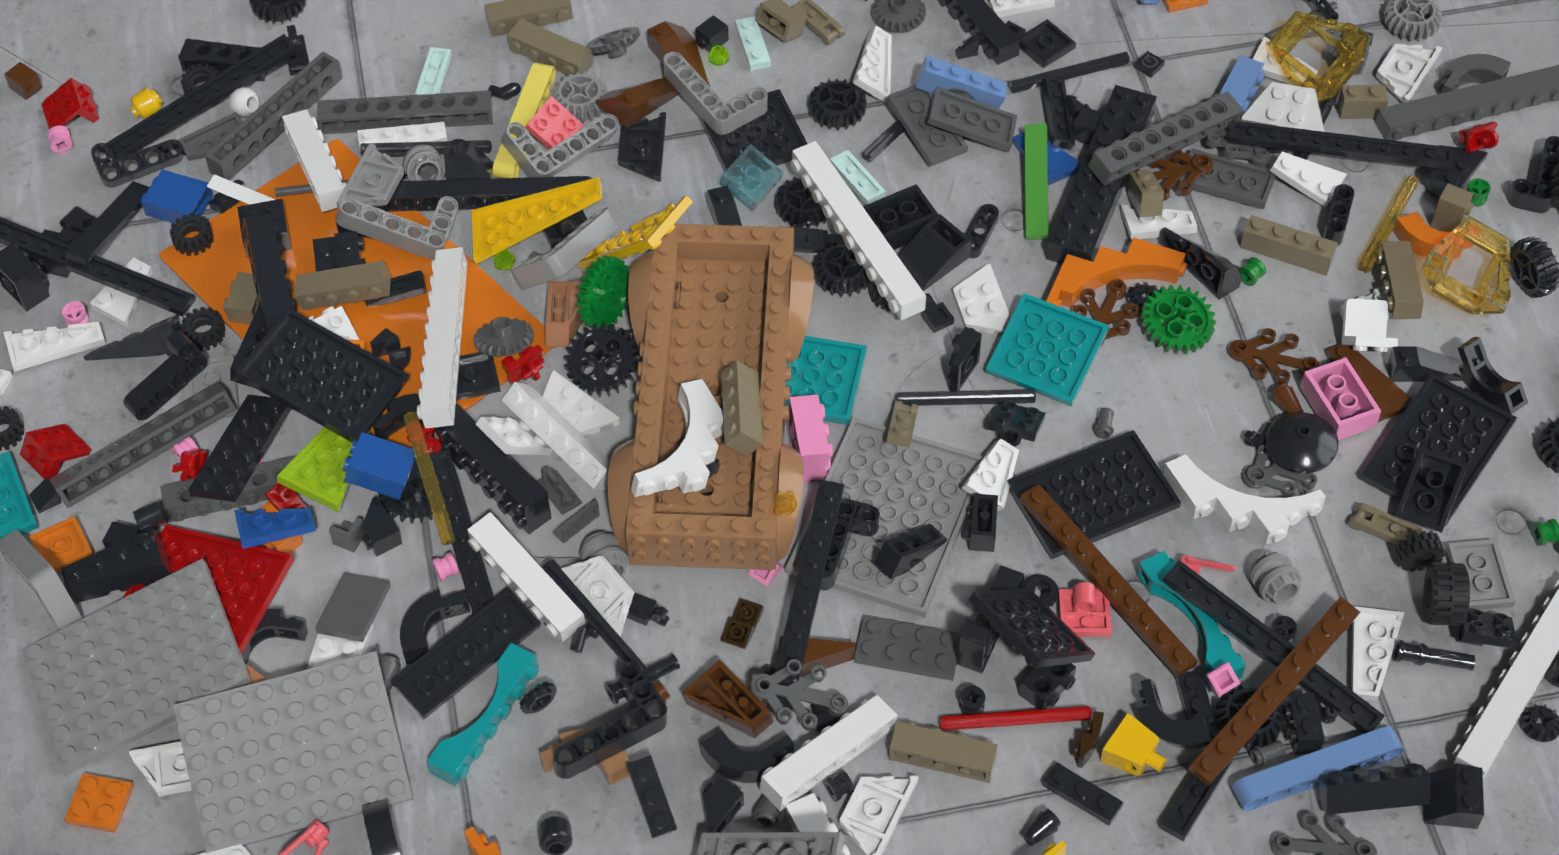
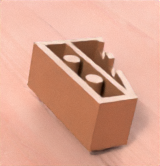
[545,281,583,347]

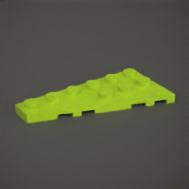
[277,427,371,512]

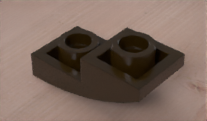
[721,598,764,649]
[1073,711,1104,768]

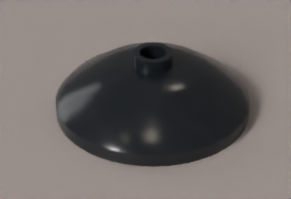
[1265,412,1339,474]

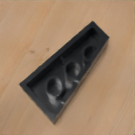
[61,527,172,603]

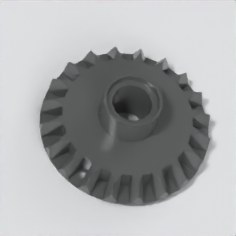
[871,0,926,33]
[586,27,640,58]
[474,317,534,357]

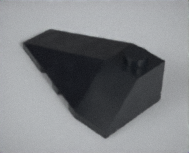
[1159,227,1243,300]
[83,315,182,361]

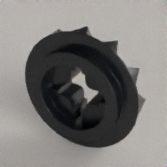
[1126,282,1159,313]
[1020,574,1059,607]
[519,681,557,714]
[1520,703,1559,742]

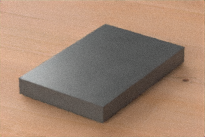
[315,572,391,642]

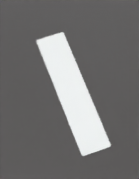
[207,175,276,205]

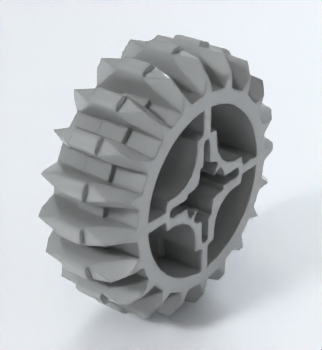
[1383,0,1442,42]
[552,71,609,124]

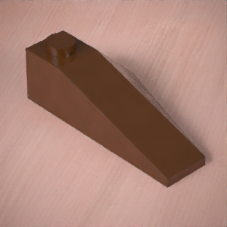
[647,21,710,86]
[595,77,680,128]

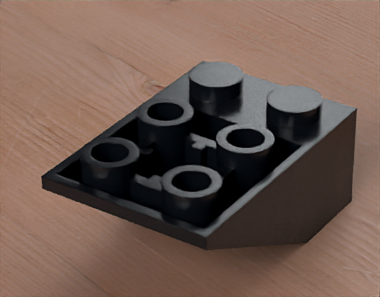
[898,214,972,291]

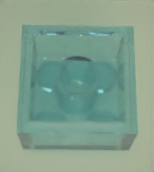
[719,144,784,212]

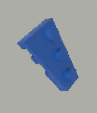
[1012,132,1082,186]
[234,508,316,549]

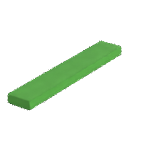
[1025,123,1049,240]

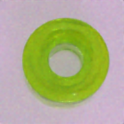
[708,45,730,65]
[494,250,516,270]

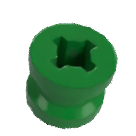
[1467,178,1491,207]
[1240,257,1266,286]
[1532,519,1559,546]

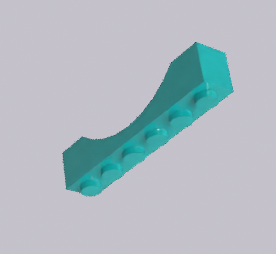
[1137,551,1245,680]
[426,643,539,786]

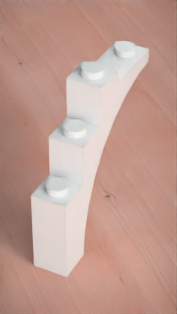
[631,379,724,497]
[1163,454,1326,545]

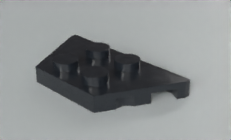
[618,112,667,181]
[1416,145,1488,200]

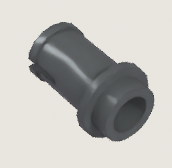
[1095,407,1114,439]
[1250,740,1285,766]

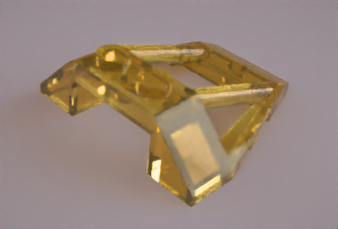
[1267,11,1369,102]
[1422,216,1511,315]

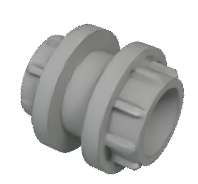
[403,145,445,181]
[580,532,629,577]
[1250,552,1301,604]

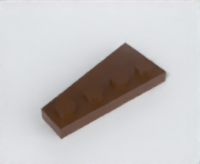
[1325,343,1413,422]

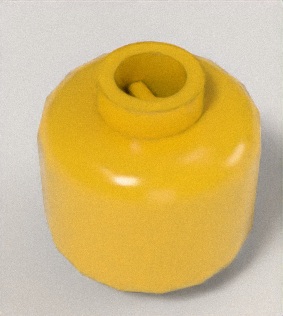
[130,88,164,119]

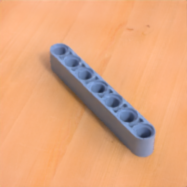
[1232,726,1404,811]

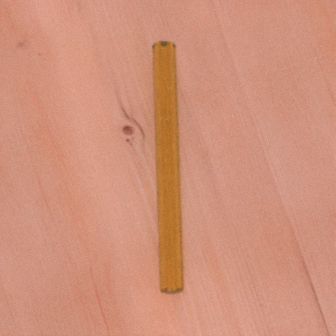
[1358,175,1419,273]
[403,411,455,545]

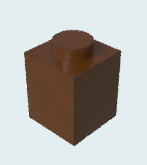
[4,61,43,100]

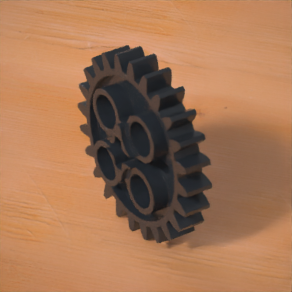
[564,322,640,397]
[378,453,441,524]

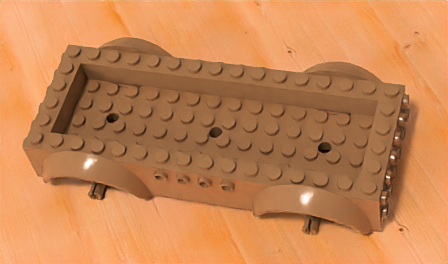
[607,224,814,570]

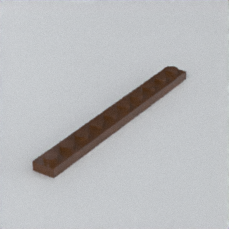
[1019,484,1198,677]
[1188,596,1360,786]

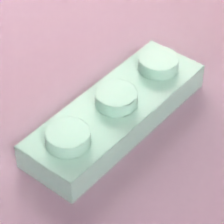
[735,16,771,71]
[415,47,452,95]
[830,150,886,205]

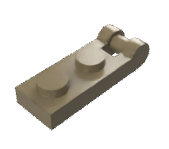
[791,0,845,45]
[886,400,919,448]
[1348,503,1423,545]

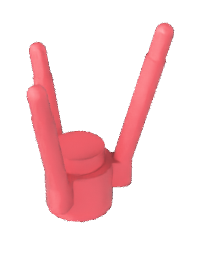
[1181,554,1236,574]
[277,820,329,855]

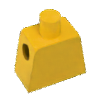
[1100,713,1167,776]

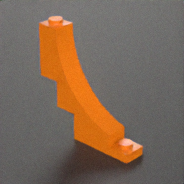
[1046,238,1187,308]

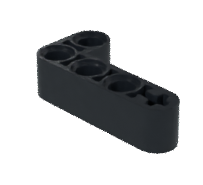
[1508,136,1559,214]
[91,139,184,188]
[123,331,207,421]
[821,499,880,591]

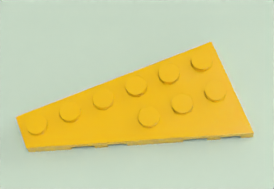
[471,177,603,264]
[577,195,692,270]

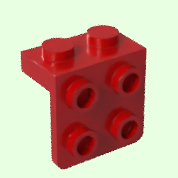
[41,78,99,129]
[20,424,91,479]

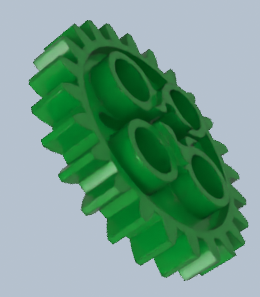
[575,255,630,328]
[1140,284,1216,354]

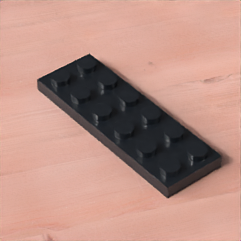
[188,395,291,502]
[391,588,541,720]

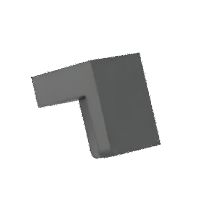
[329,518,364,553]

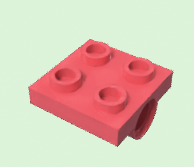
[525,96,583,150]
[1058,582,1112,637]

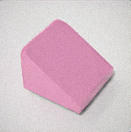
[748,562,784,586]
[1206,661,1240,697]

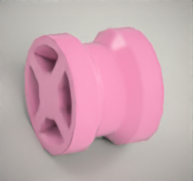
[47,126,72,153]
[62,301,89,327]
[170,437,198,461]
[432,552,459,582]

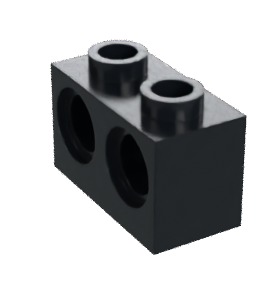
[1019,663,1076,709]

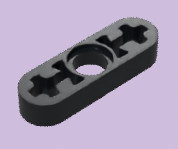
[966,204,999,258]

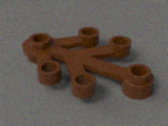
[1127,150,1213,201]
[1073,279,1139,346]
[1229,328,1320,385]

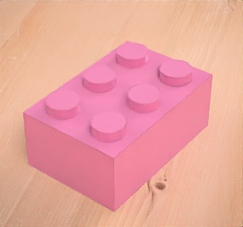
[1300,358,1381,440]
[787,395,833,482]

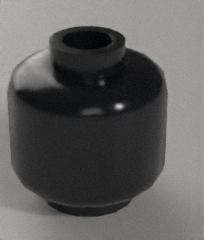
[537,816,573,855]

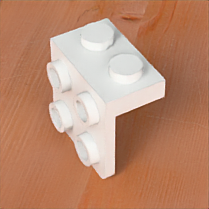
[1342,299,1398,352]
[308,306,359,340]

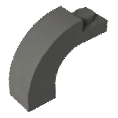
[1439,54,1511,93]

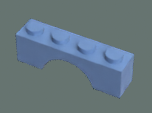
[915,56,1007,109]

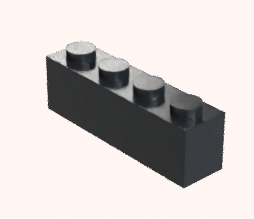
[1319,763,1430,815]

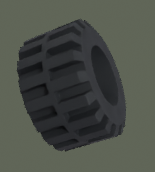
[1423,562,1470,626]

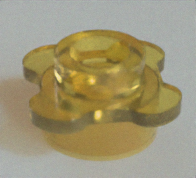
[773,490,797,516]

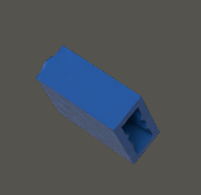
[141,169,213,224]
[342,432,417,500]

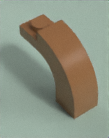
[539,730,630,786]

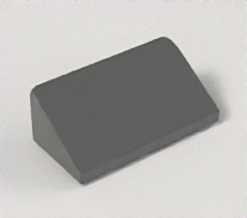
[553,500,600,543]

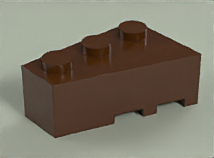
[682,660,774,738]

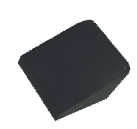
[370,328,401,357]
[29,478,61,513]
[810,701,841,733]

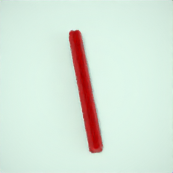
[939,706,1092,731]

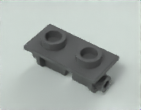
[537,467,582,515]

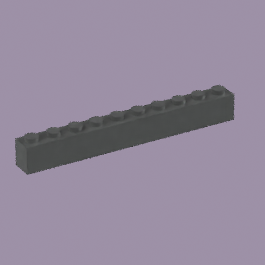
[1375,65,1559,140]

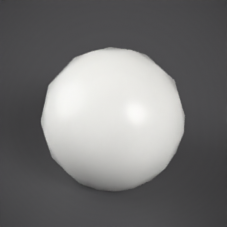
[229,87,259,117]

